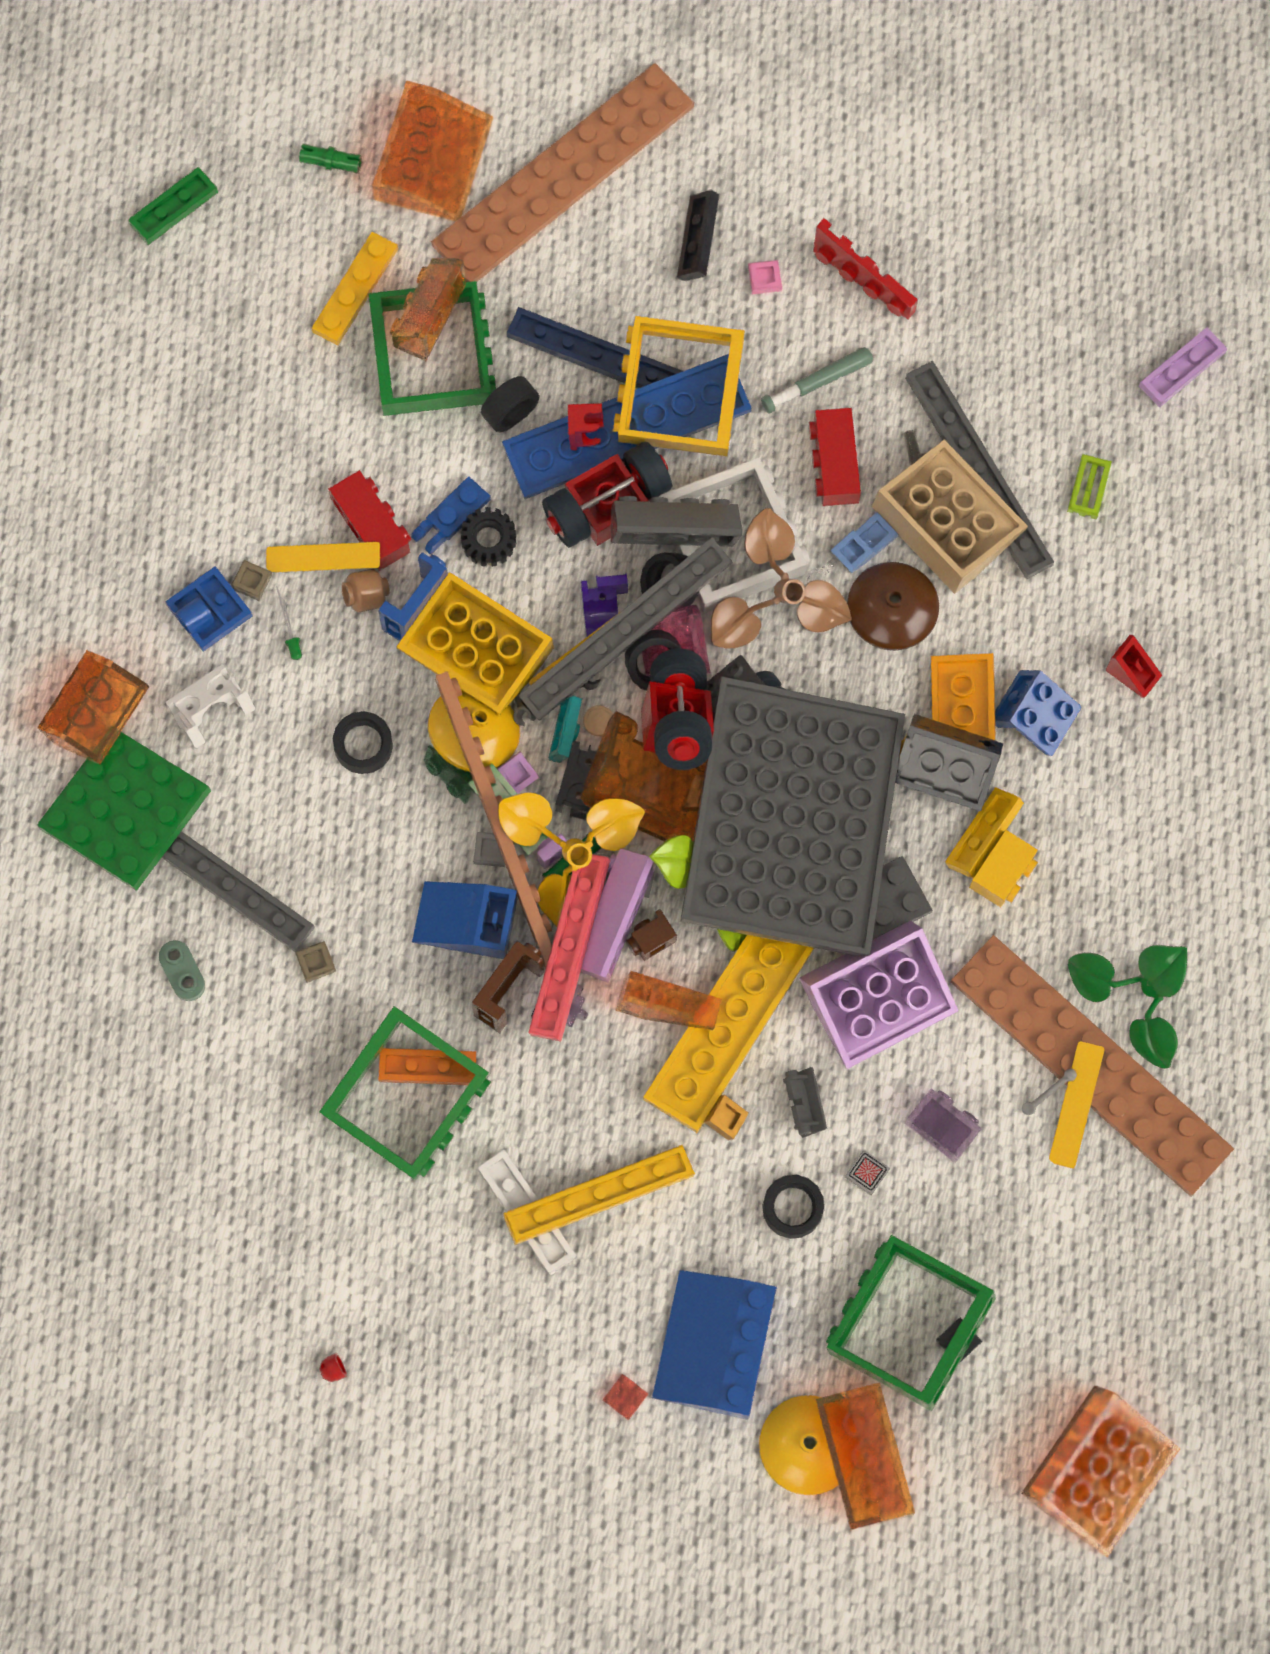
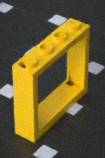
[613,316,745,457]

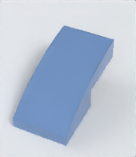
[831,512,898,573]

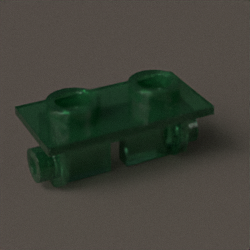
[423,745,476,804]

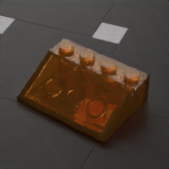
[372,81,493,222]
[1021,1385,1180,1557]

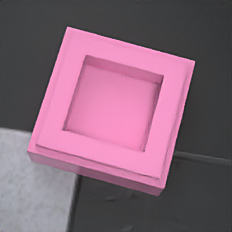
[748,260,782,294]

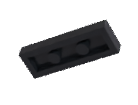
[677,189,720,281]

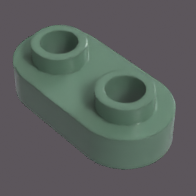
[159,940,205,1001]

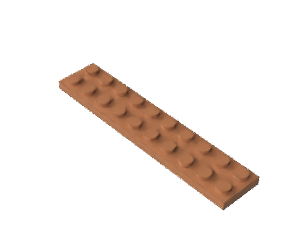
[431,63,694,282]
[951,935,1234,1197]

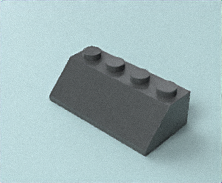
[611,496,742,547]

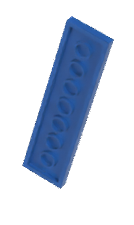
[502,354,752,499]

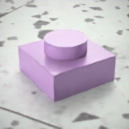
[497,751,539,793]
[537,834,567,869]

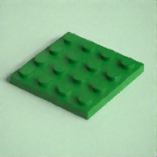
[37,726,212,891]

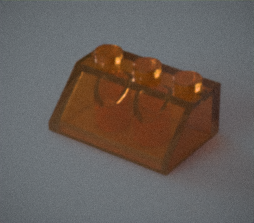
[390,258,466,361]
[37,650,150,764]

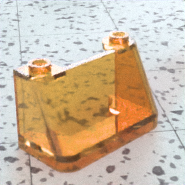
[581,711,706,842]

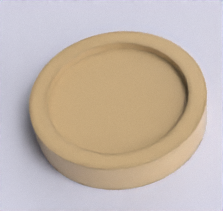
[583,705,614,736]

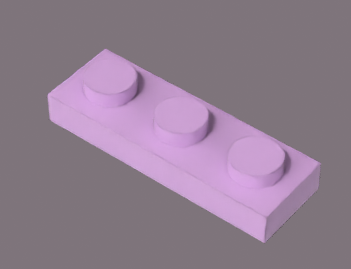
[1139,327,1227,408]

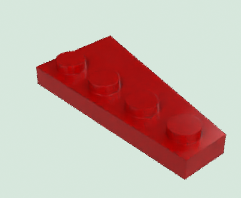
[813,218,918,320]

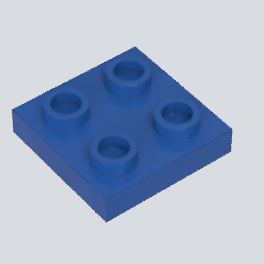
[165,566,253,652]

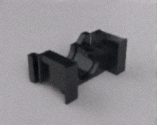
[555,741,620,820]

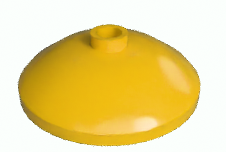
[428,690,520,772]
[759,1395,858,1495]

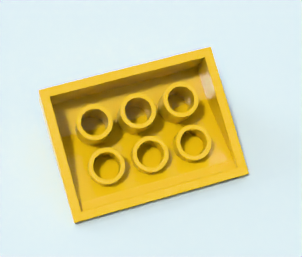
[396,572,554,715]

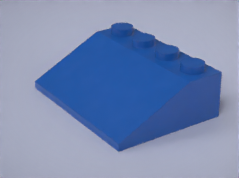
[652,1270,777,1420]

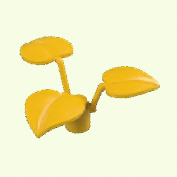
[498,792,645,927]

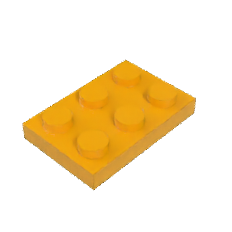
[931,653,996,741]

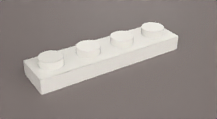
[477,1150,577,1276]

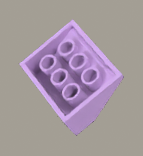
[799,920,959,1069]

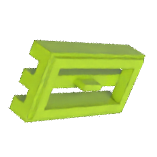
[1067,454,1112,520]

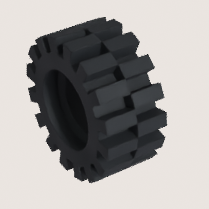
[461,507,516,567]

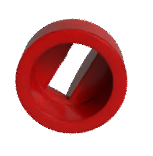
[319,1353,347,1382]

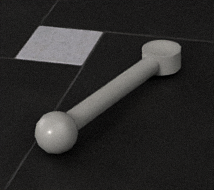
[1022,1069,1077,1115]

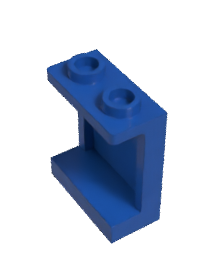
[378,552,448,641]

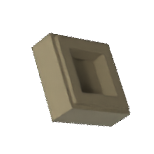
[231,560,272,601]
[295,941,336,983]

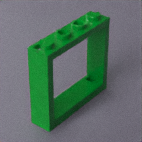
[368,281,496,416]
[319,1006,491,1180]
[826,1235,996,1411]

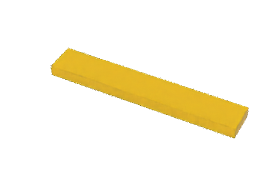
[503,1145,695,1245]

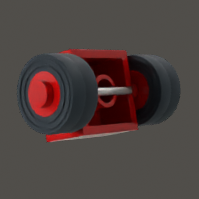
[542,441,673,548]
[641,648,714,770]

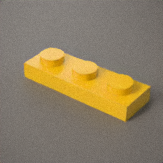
[945,787,1024,878]

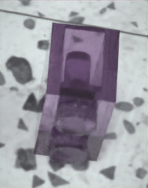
[905,1089,982,1164]

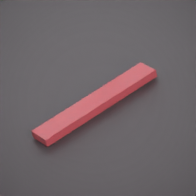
[528,854,611,1042]

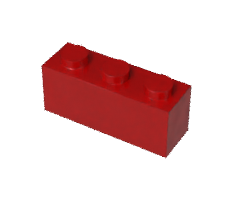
[809,408,861,506]
[328,470,411,571]

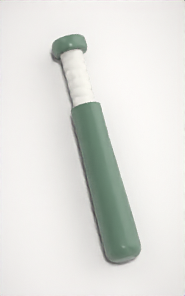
[761,347,873,414]

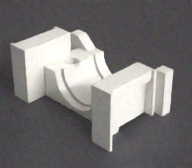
[166,664,256,749]

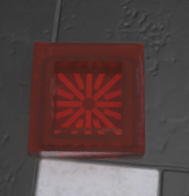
[603,1374,649,1421]

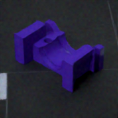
[581,573,628,637]

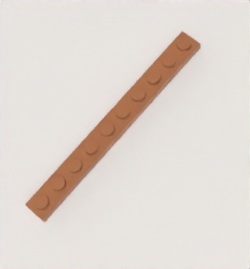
[435,671,552,970]

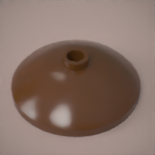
[847,562,939,651]

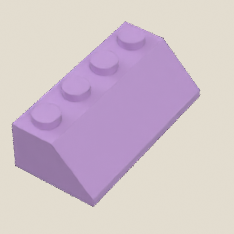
[580,848,656,983]

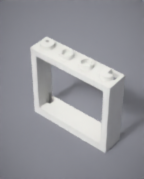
[659,457,810,613]

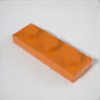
[378,1048,477,1085]

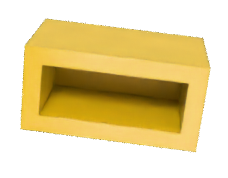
[969,830,1038,908]

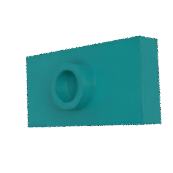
[548,695,582,763]

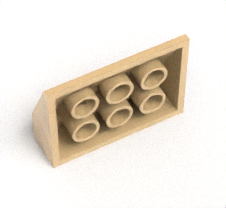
[872,440,1028,594]

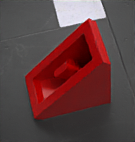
[1105,634,1163,698]

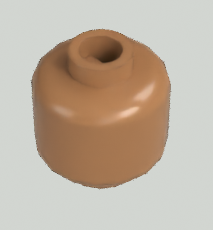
[342,569,390,612]

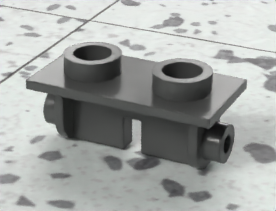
[783,1067,827,1138]

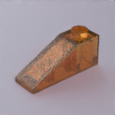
[615,971,722,1030]

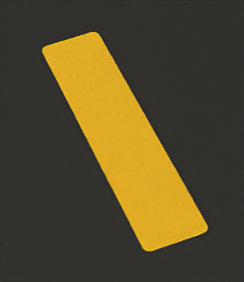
[266,542,380,572]
[1049,1041,1105,1168]

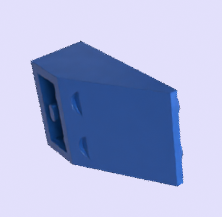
[412,881,518,959]

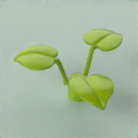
[649,835,746,952]

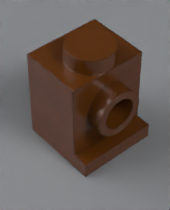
[626,909,677,961]

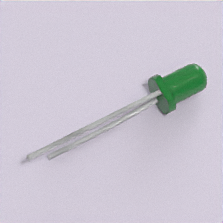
[276,586,302,660]

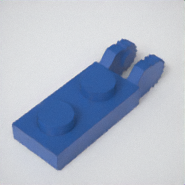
[411,476,491,554]

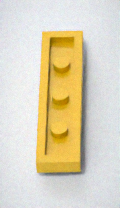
[311,232,398,345]

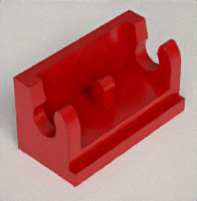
[568,403,604,450]

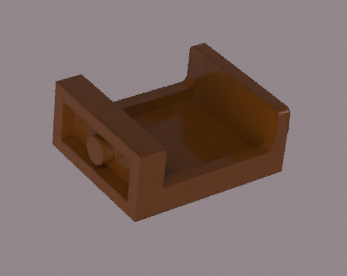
[472,941,544,1034]

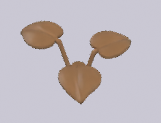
[711,508,852,649]

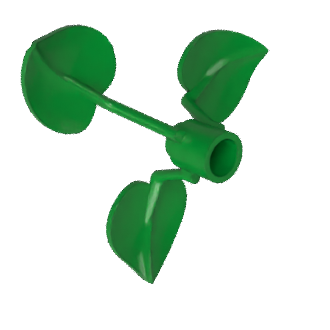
[1068,945,1187,1069]

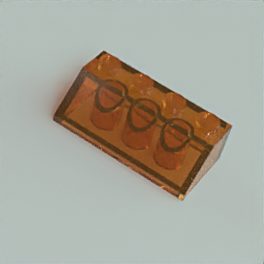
[816,1382,915,1530]

